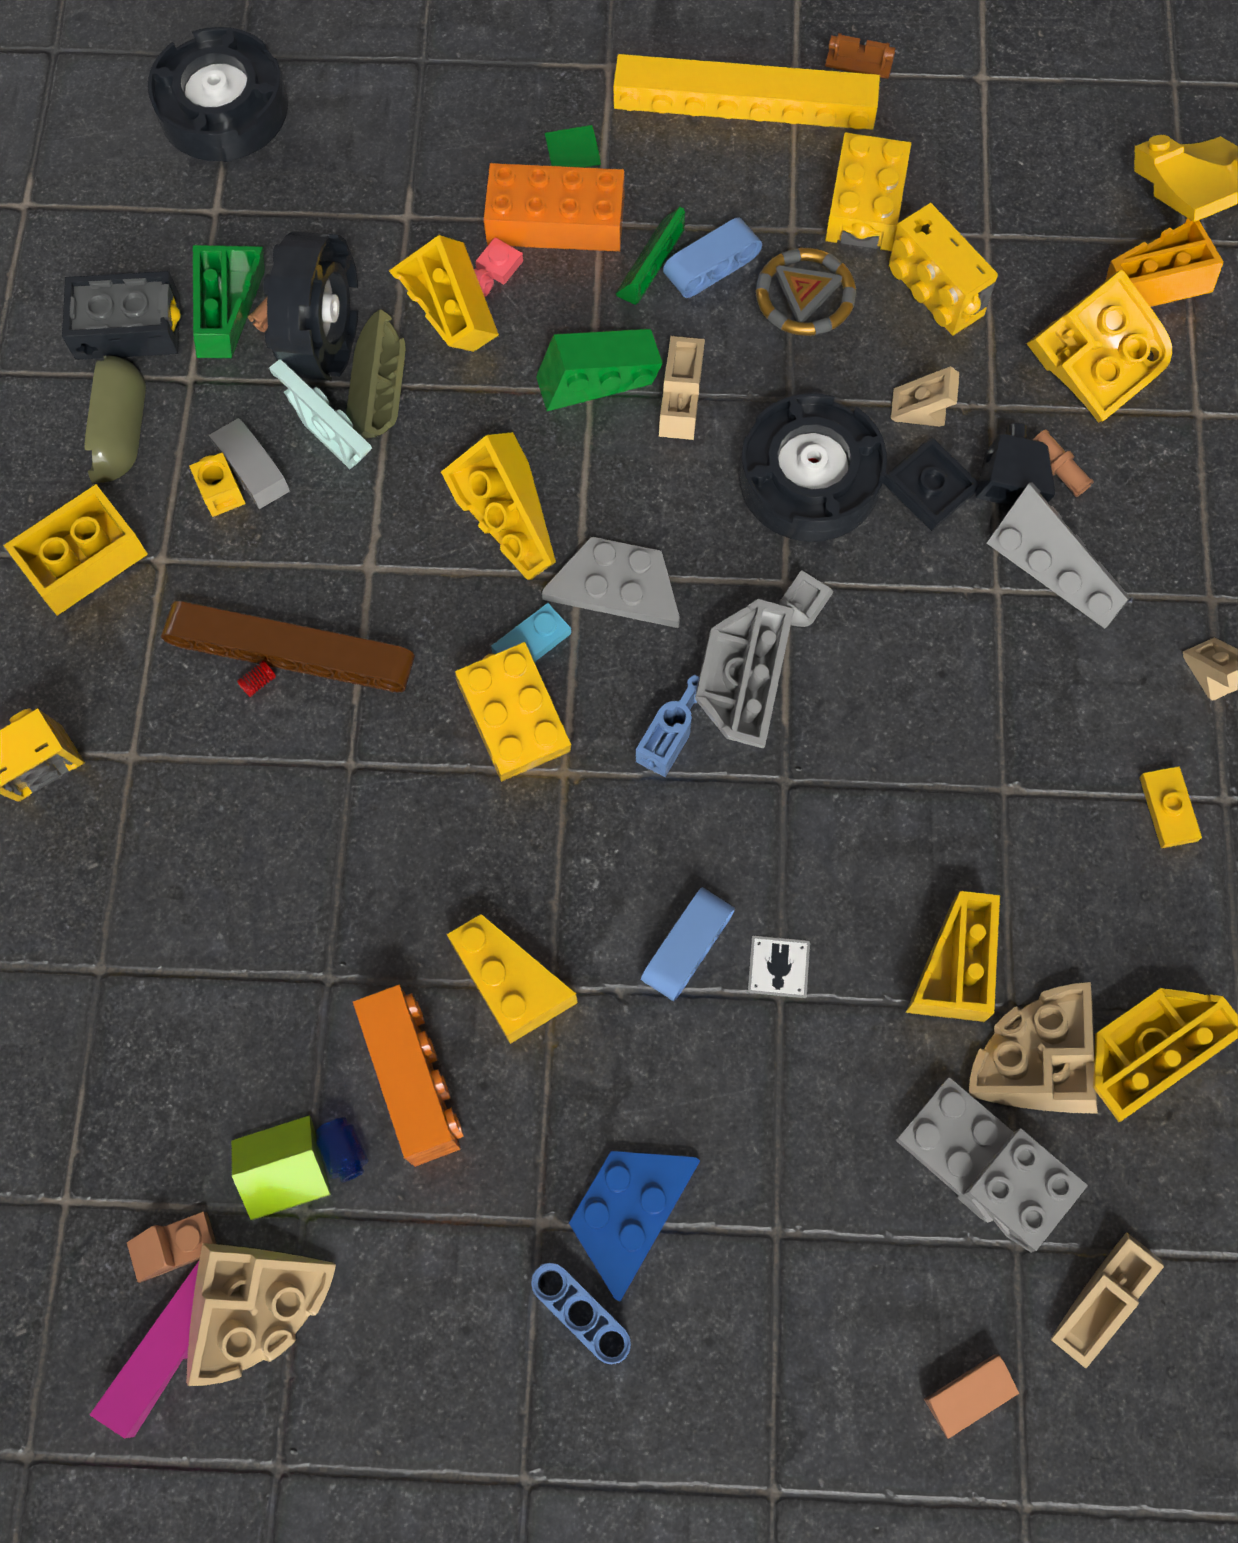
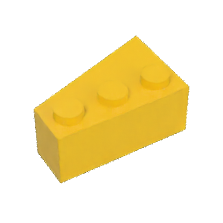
[906,891,1000,1022]
[447,914,578,1044]

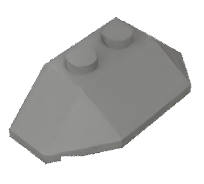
[695,599,794,748]

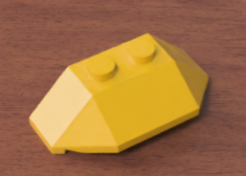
[1093,988,1238,1122]

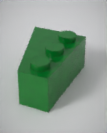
[193,245,265,358]
[536,329,663,411]

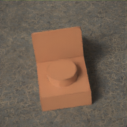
[127,1212,216,1283]

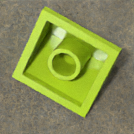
[231,1115,331,1220]

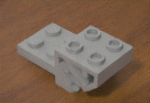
[896,1077,1088,1252]

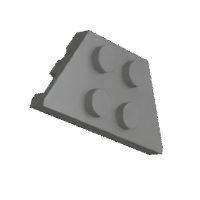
[542,537,680,628]

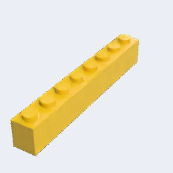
[613,54,880,130]

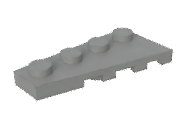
[987,482,1130,629]

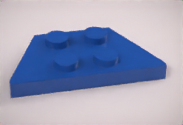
[569,1151,700,1302]

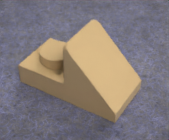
[891,366,959,427]
[1183,637,1238,700]

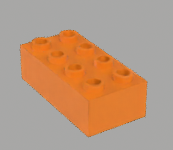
[484,163,625,252]
[353,985,464,1167]

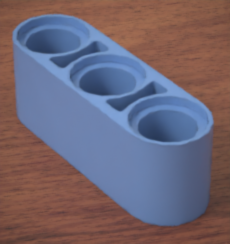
[663,217,763,298]
[641,887,735,1001]
[531,1263,631,1364]

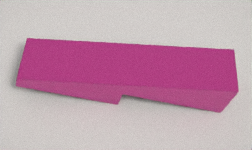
[90,1261,199,1439]

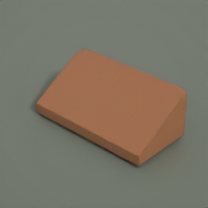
[924,1354,1019,1439]

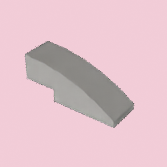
[209,418,290,509]

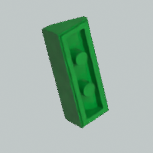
[615,207,685,305]

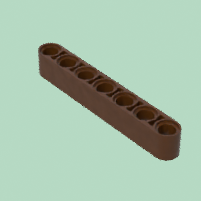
[161,601,415,692]

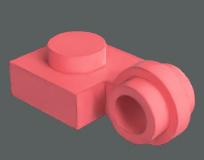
[474,237,523,297]

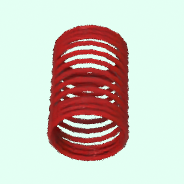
[237,660,276,697]

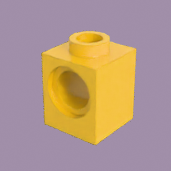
[189,452,245,517]

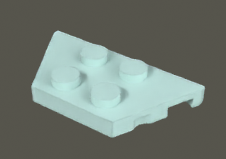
[269,359,372,469]

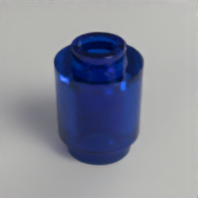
[316,1117,369,1182]

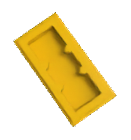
[1139,766,1202,848]

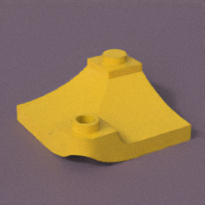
[1134,135,1238,222]
[1026,269,1172,423]

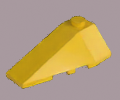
[441,432,556,580]

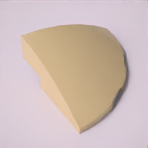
[969,982,1098,1114]
[186,1243,336,1386]

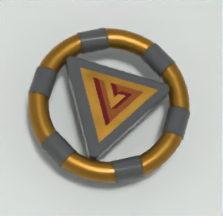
[755,248,857,336]

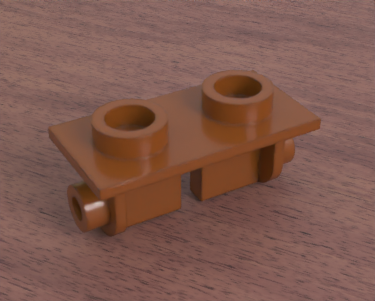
[825,33,895,79]

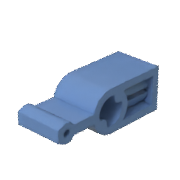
[636,675,699,777]

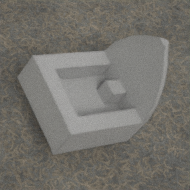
[779,570,833,627]

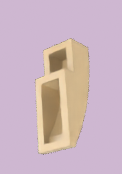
[659,336,705,440]
[1051,1232,1164,1368]

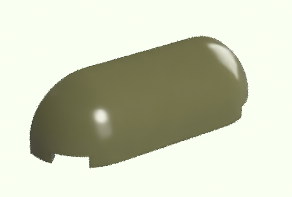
[346,309,406,439]
[85,356,146,483]

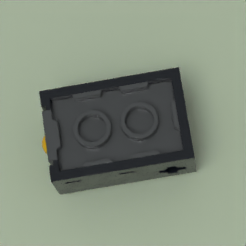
[62,271,181,360]

